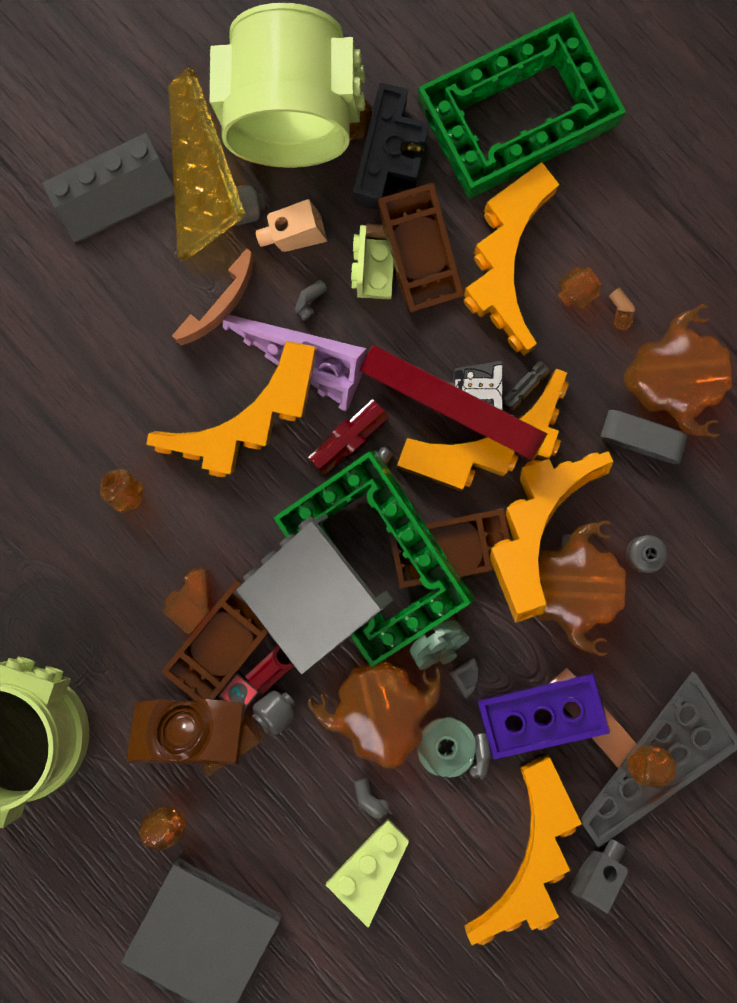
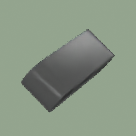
[600,410,689,464]

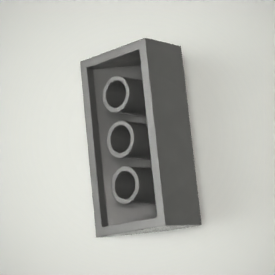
[42,133,177,244]

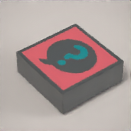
[218,672,259,709]

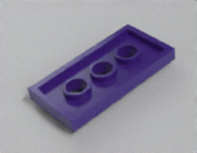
[478,673,610,760]

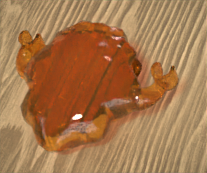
[623,305,732,438]
[537,520,626,656]
[308,661,441,769]

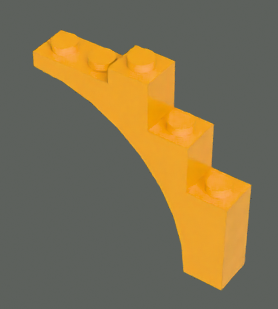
[464,162,559,356]
[146,341,318,477]
[397,369,569,492]
[490,451,613,623]
[464,754,581,945]

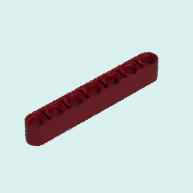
[360,344,548,461]

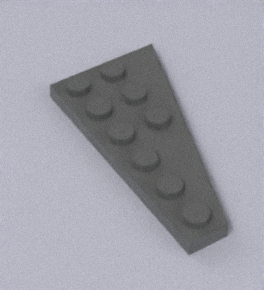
[579,671,737,848]

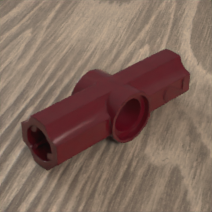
[308,399,389,476]
[245,645,294,695]

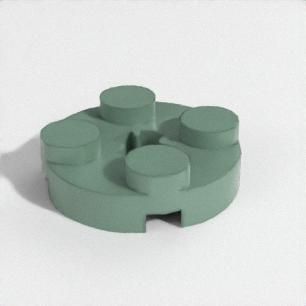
[410,621,469,670]
[417,716,476,777]

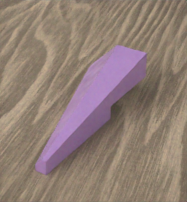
[223,315,366,411]

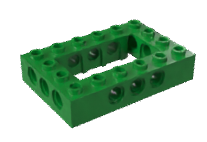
[417,12,626,200]
[274,451,475,668]

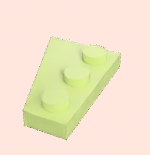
[326,818,409,928]

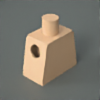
[256,199,327,252]

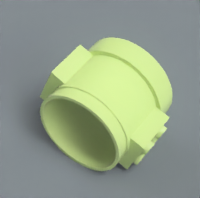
[210,3,365,168]
[0,656,89,828]

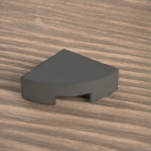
[449,657,479,698]

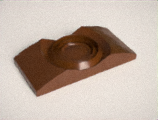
[377,182,464,313]
[389,508,510,589]
[161,580,269,701]
[126,699,246,765]

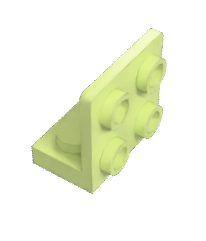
[351,225,394,299]

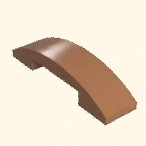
[172,248,254,346]
[548,668,637,768]

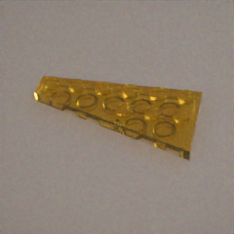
[168,68,246,261]

